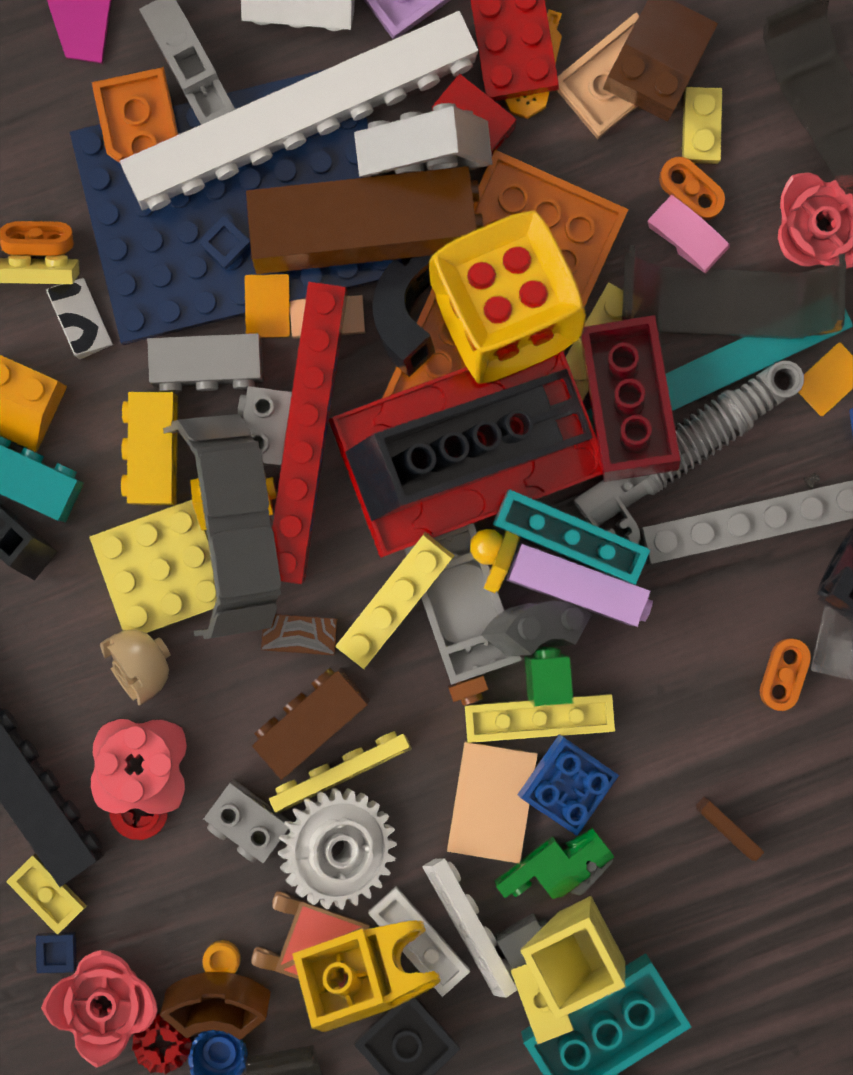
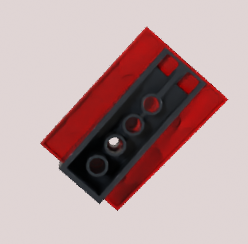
[328,351,603,558]

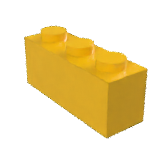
[121,392,178,505]

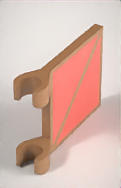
[251,891,370,988]

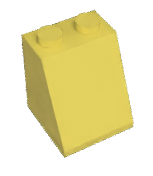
[520,896,625,1020]

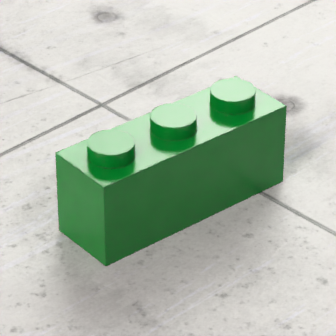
[524,647,573,707]

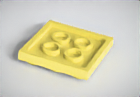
[89,500,217,633]

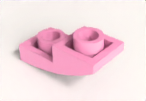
[647,195,730,274]

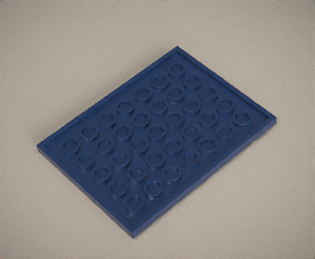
[70,68,402,345]

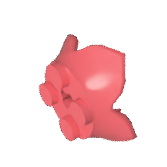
[778,172,853,270]
[91,719,187,814]
[41,950,158,1068]

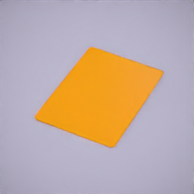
[244,274,290,338]
[798,343,853,416]

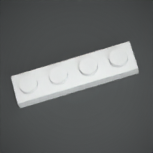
[422,858,517,998]

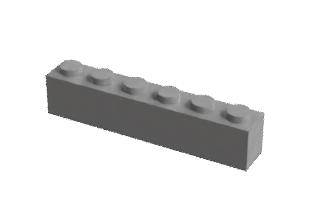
[639,480,853,565]

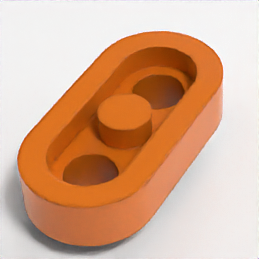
[659,157,725,221]
[0,221,74,256]
[760,638,811,711]

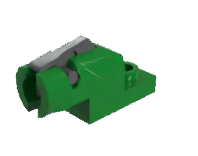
[495,828,615,899]

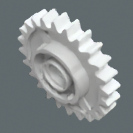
[278,788,397,909]

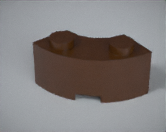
[160,972,271,1040]

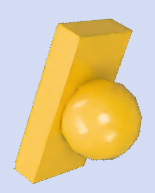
[470,529,520,593]

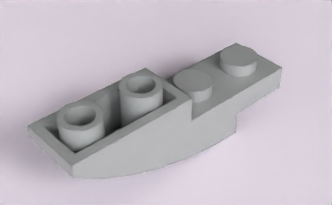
[139,0,235,125]

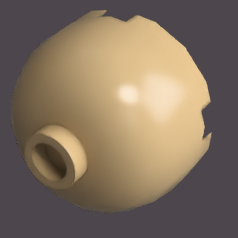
[100,629,170,705]

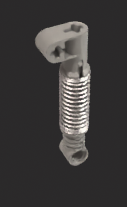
[574,361,804,544]

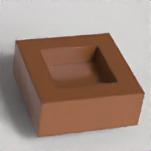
[448,674,488,706]

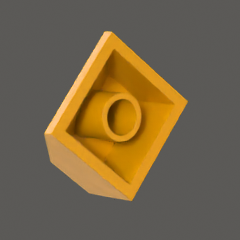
[0,355,67,452]

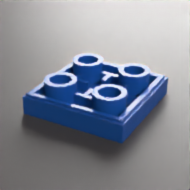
[517,734,619,836]

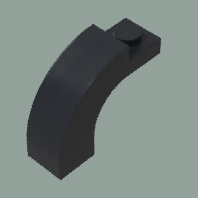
[373,255,435,377]

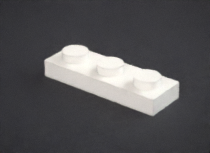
[368,886,470,997]

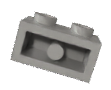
[238,386,292,468]
[204,779,292,863]

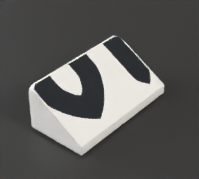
[46,278,113,359]

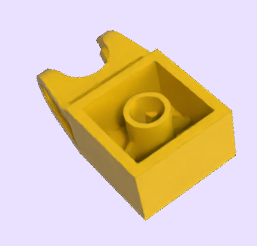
[292,921,441,1032]

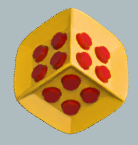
[429,211,586,384]

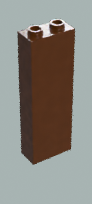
[246,166,483,274]

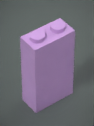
[506,544,653,627]

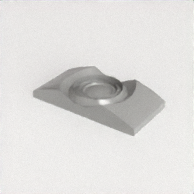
[405,523,521,685]

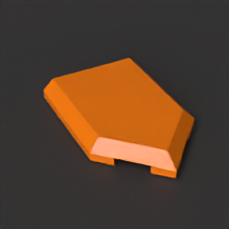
[92,67,179,163]

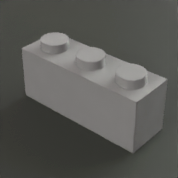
[147,333,264,393]

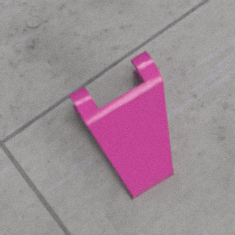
[47,0,111,64]

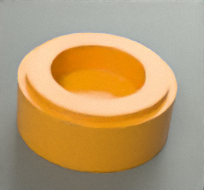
[202,940,241,974]

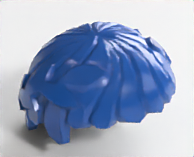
[188,1030,248,1075]

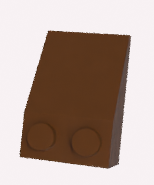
[603,0,718,122]

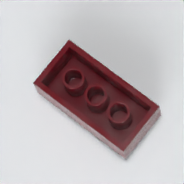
[580,315,681,482]

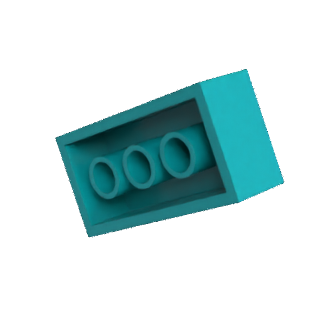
[521,953,691,1075]

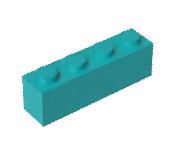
[0,436,84,522]
[493,490,650,585]

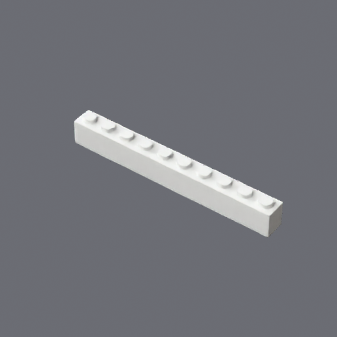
[120,11,478,211]

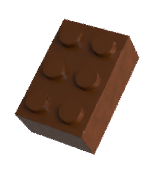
[252,667,370,780]

